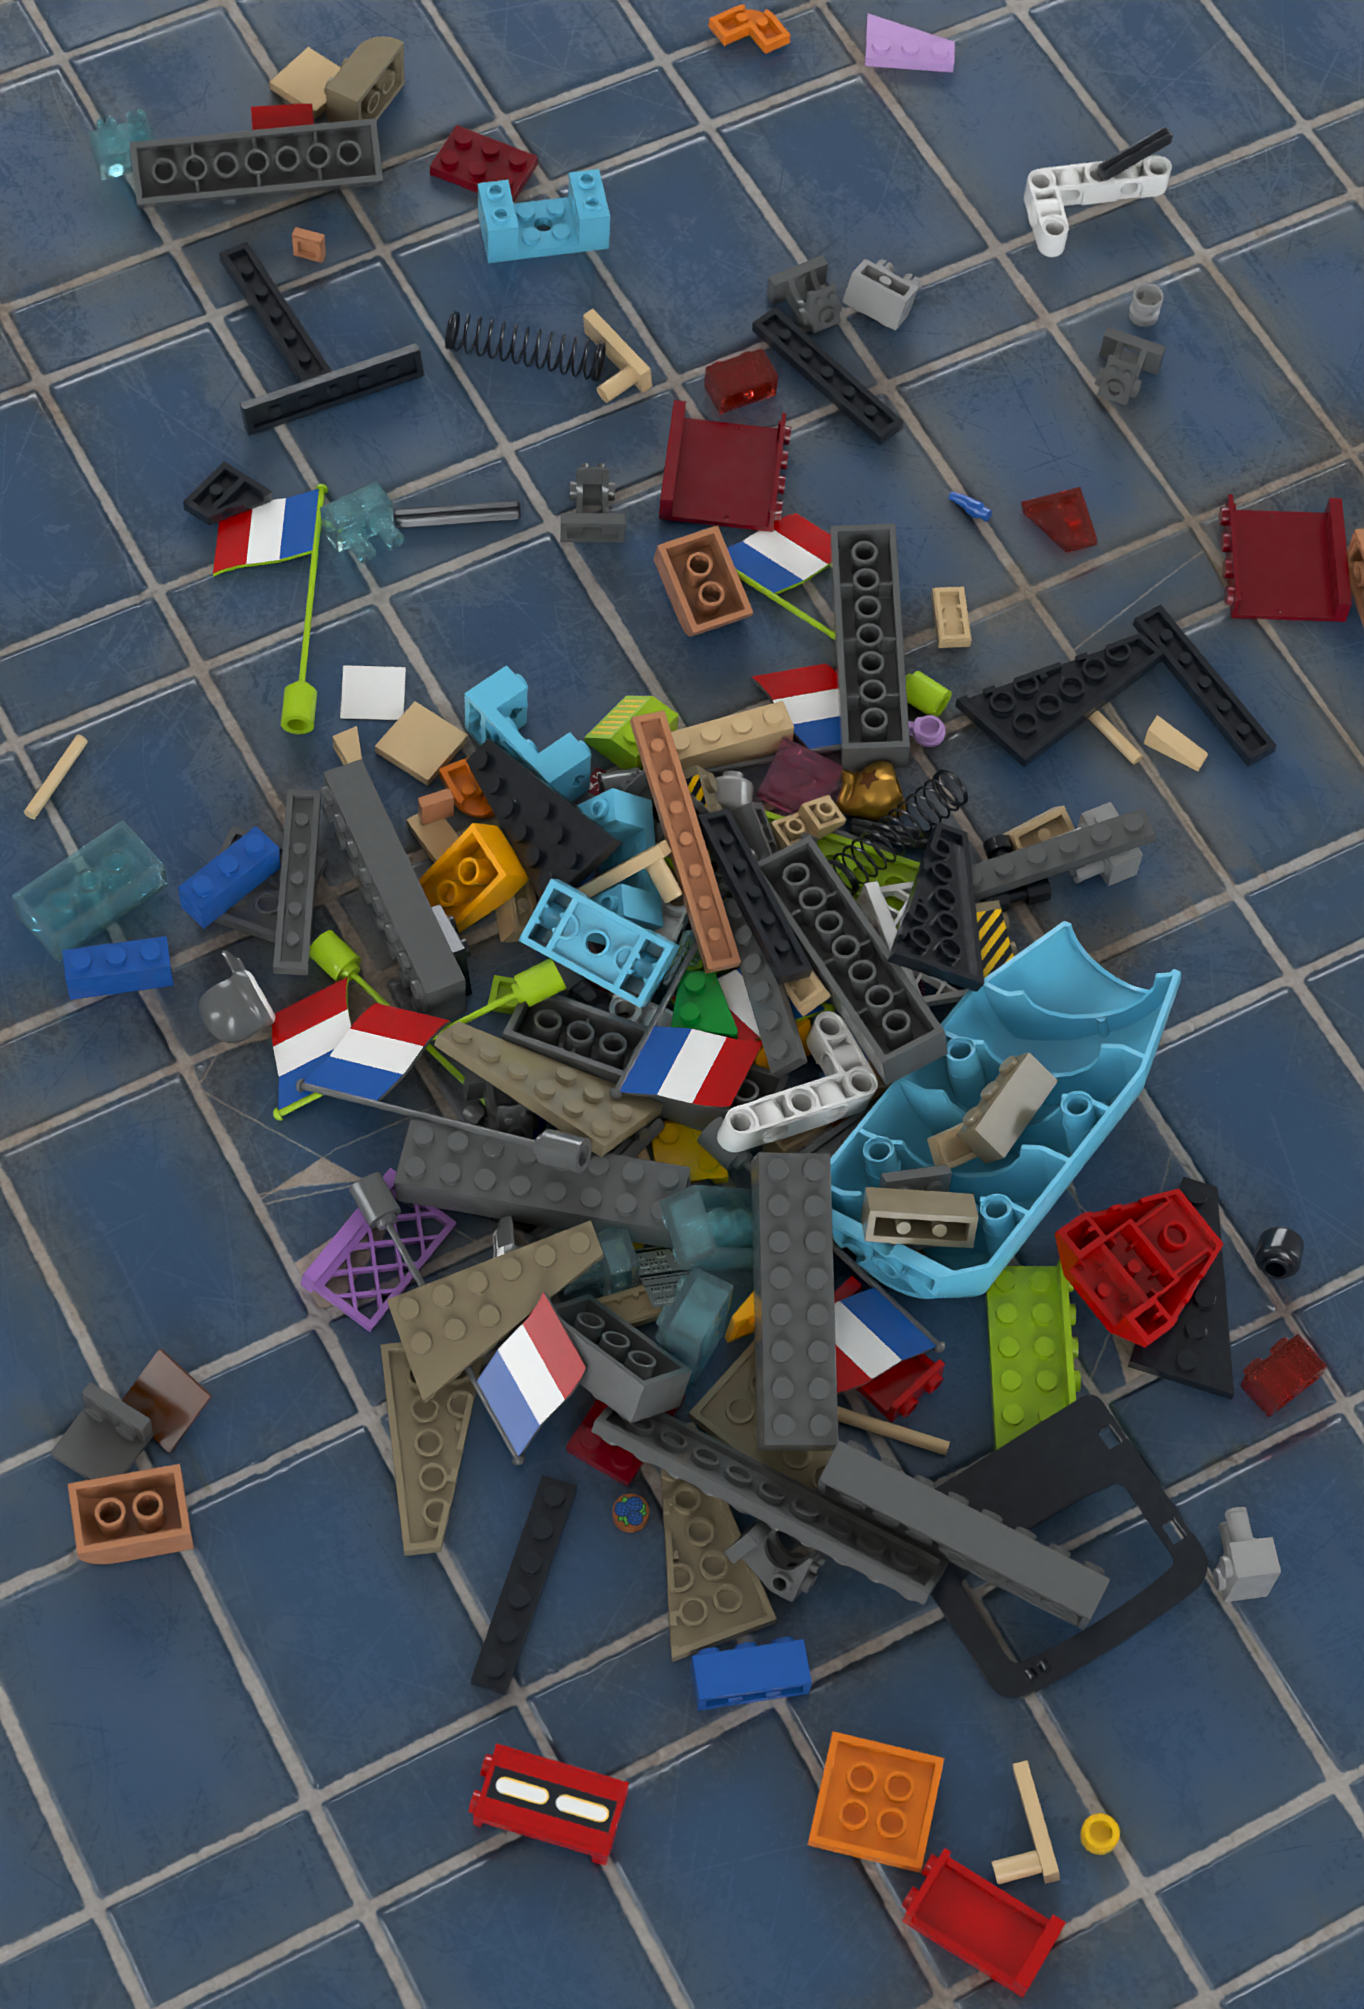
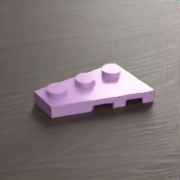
[865,13,955,73]

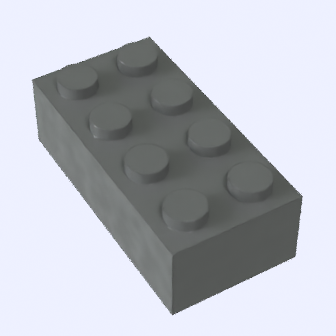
[553,1294,692,1423]

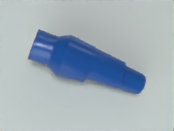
[948,492,992,522]

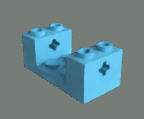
[478,169,610,263]
[465,665,592,802]
[577,788,664,946]
[518,879,680,1008]

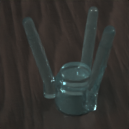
[654,930,705,1005]

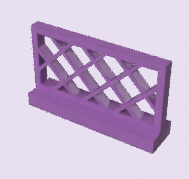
[300,1168,457,1332]

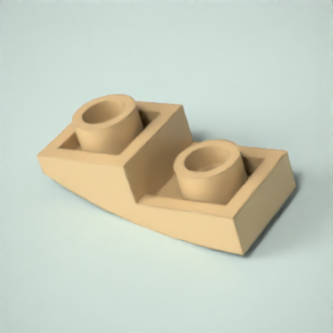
[770,795,846,850]

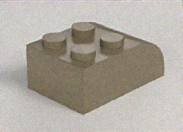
[324,36,405,123]

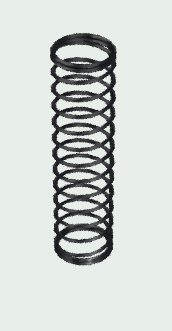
[445,311,606,382]
[828,769,968,897]

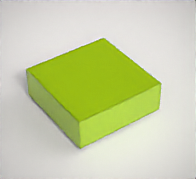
[488,975,519,1014]

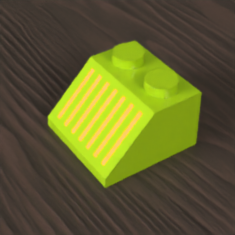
[584,696,678,771]

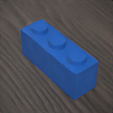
[178,826,281,929]
[62,936,174,1000]
[690,1636,812,1710]

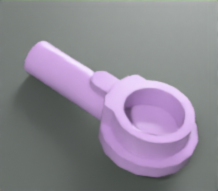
[908,715,946,747]

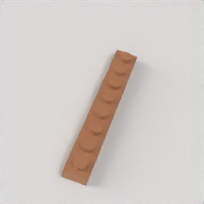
[630,711,741,974]

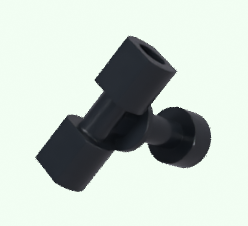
[980,835,1052,912]

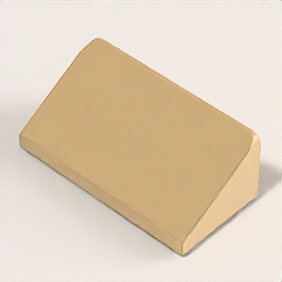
[1002,806,1075,852]
[495,879,537,943]

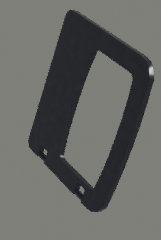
[931,1395,1208,1699]

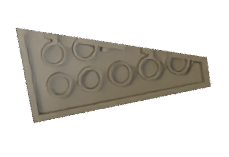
[434,1021,664,1157]
[387,1220,605,1403]
[688,1340,833,1491]
[380,1342,485,1556]
[660,1421,777,1662]

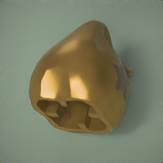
[836,761,906,821]

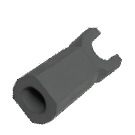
[553,961,598,1008]

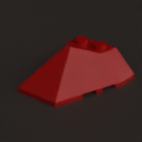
[1054,1188,1224,1348]

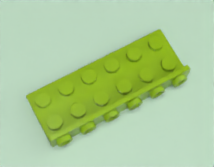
[985,1259,1081,1451]

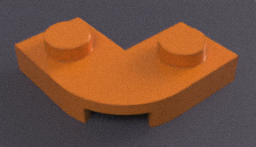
[708,5,791,54]
[439,757,495,818]

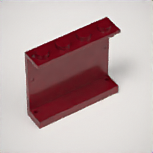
[659,400,791,532]
[1219,494,1352,622]

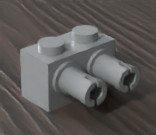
[842,259,921,331]
[1053,802,1143,887]
[1213,1507,1281,1602]

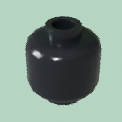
[1255,1226,1304,1280]

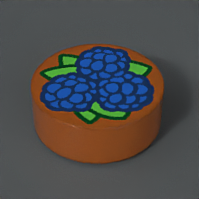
[612,1493,649,1533]

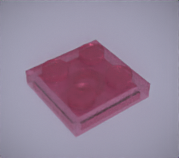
[756,737,842,814]

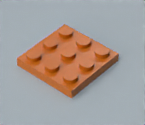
[807,1731,944,1873]

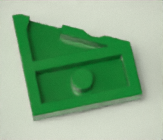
[671,970,739,1039]

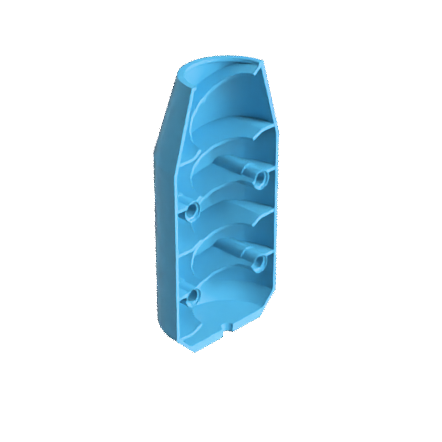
[830,921,1181,1299]

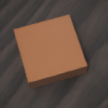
[292,227,326,263]
[418,789,454,826]

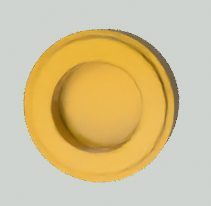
[1080,1813,1120,1855]

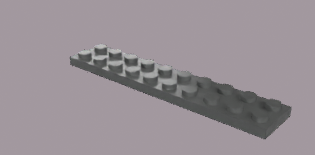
[591,1406,949,1605]

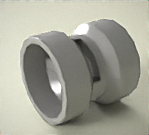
[1128,283,1164,327]

